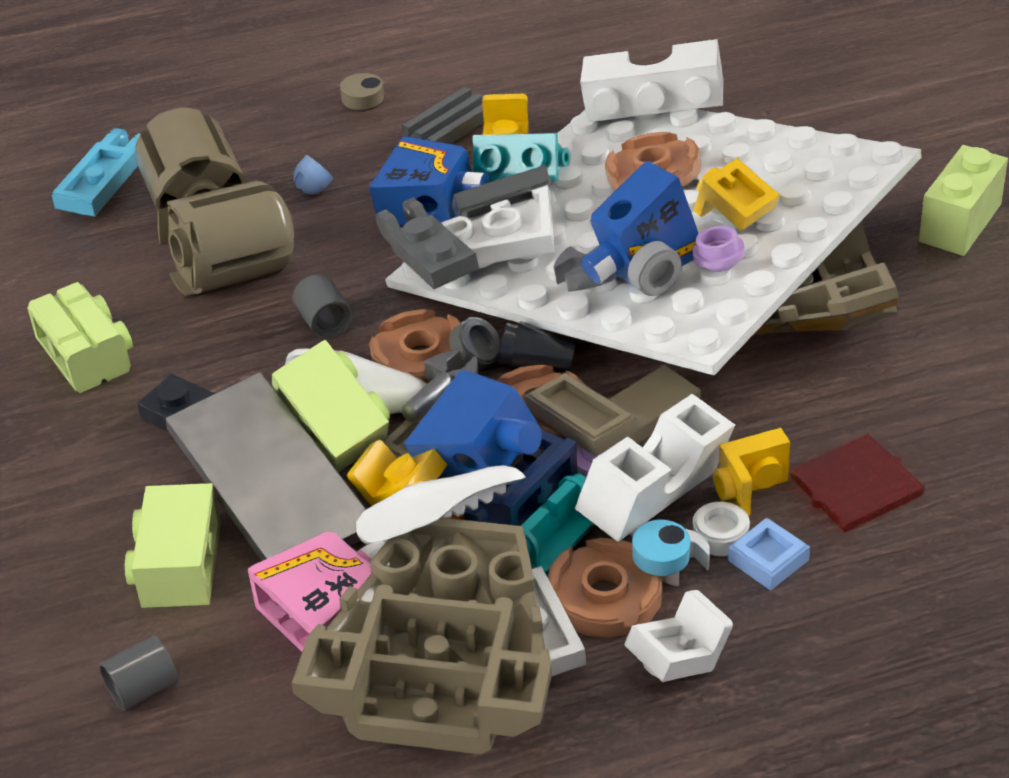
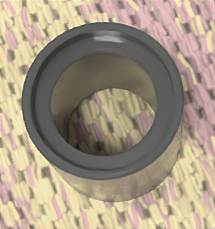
[293,274,353,339]
[99,635,179,711]

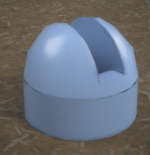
[293,155,334,195]

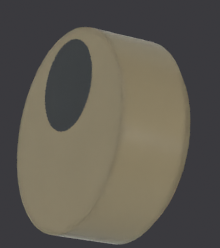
[340,73,384,111]

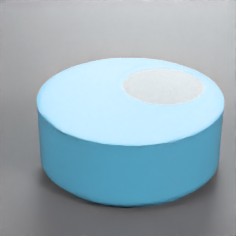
[632,520,691,576]

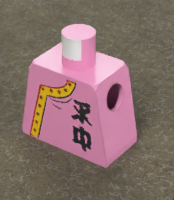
[248,532,385,651]

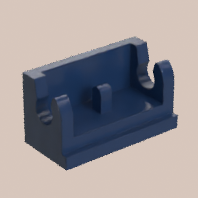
[463,429,578,526]

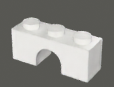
[580,39,723,122]
[575,394,735,542]

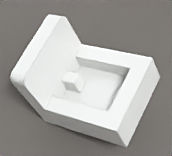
[624,590,733,682]

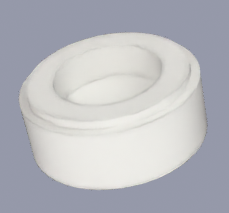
[693,502,750,556]

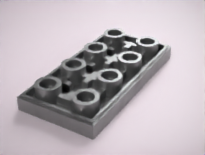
[166,372,366,561]

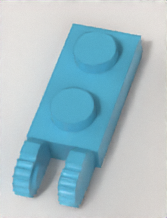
[52,128,140,217]

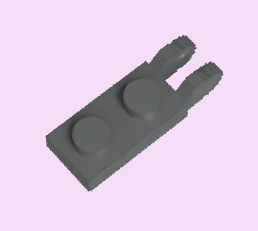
[375,197,479,289]

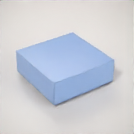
[728,518,810,591]

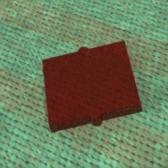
[790,433,925,532]

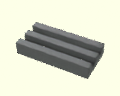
[402,86,484,144]
[452,165,551,219]

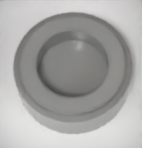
[628,241,681,296]

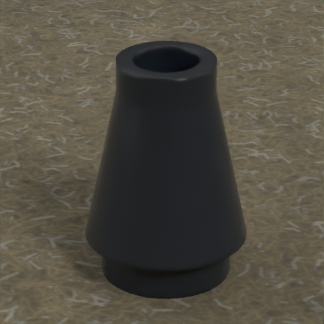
[498,321,576,372]

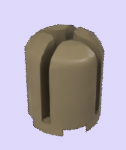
[136,107,247,211]
[157,181,294,296]

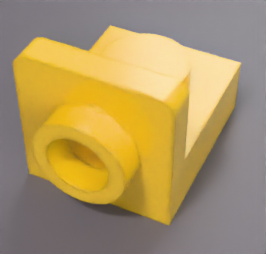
[482,94,529,135]
[693,158,780,231]
[713,428,790,516]
[347,440,448,506]

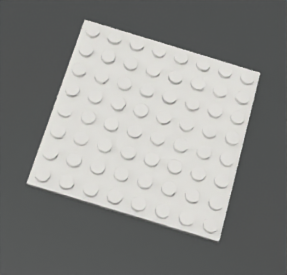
[385,109,922,375]

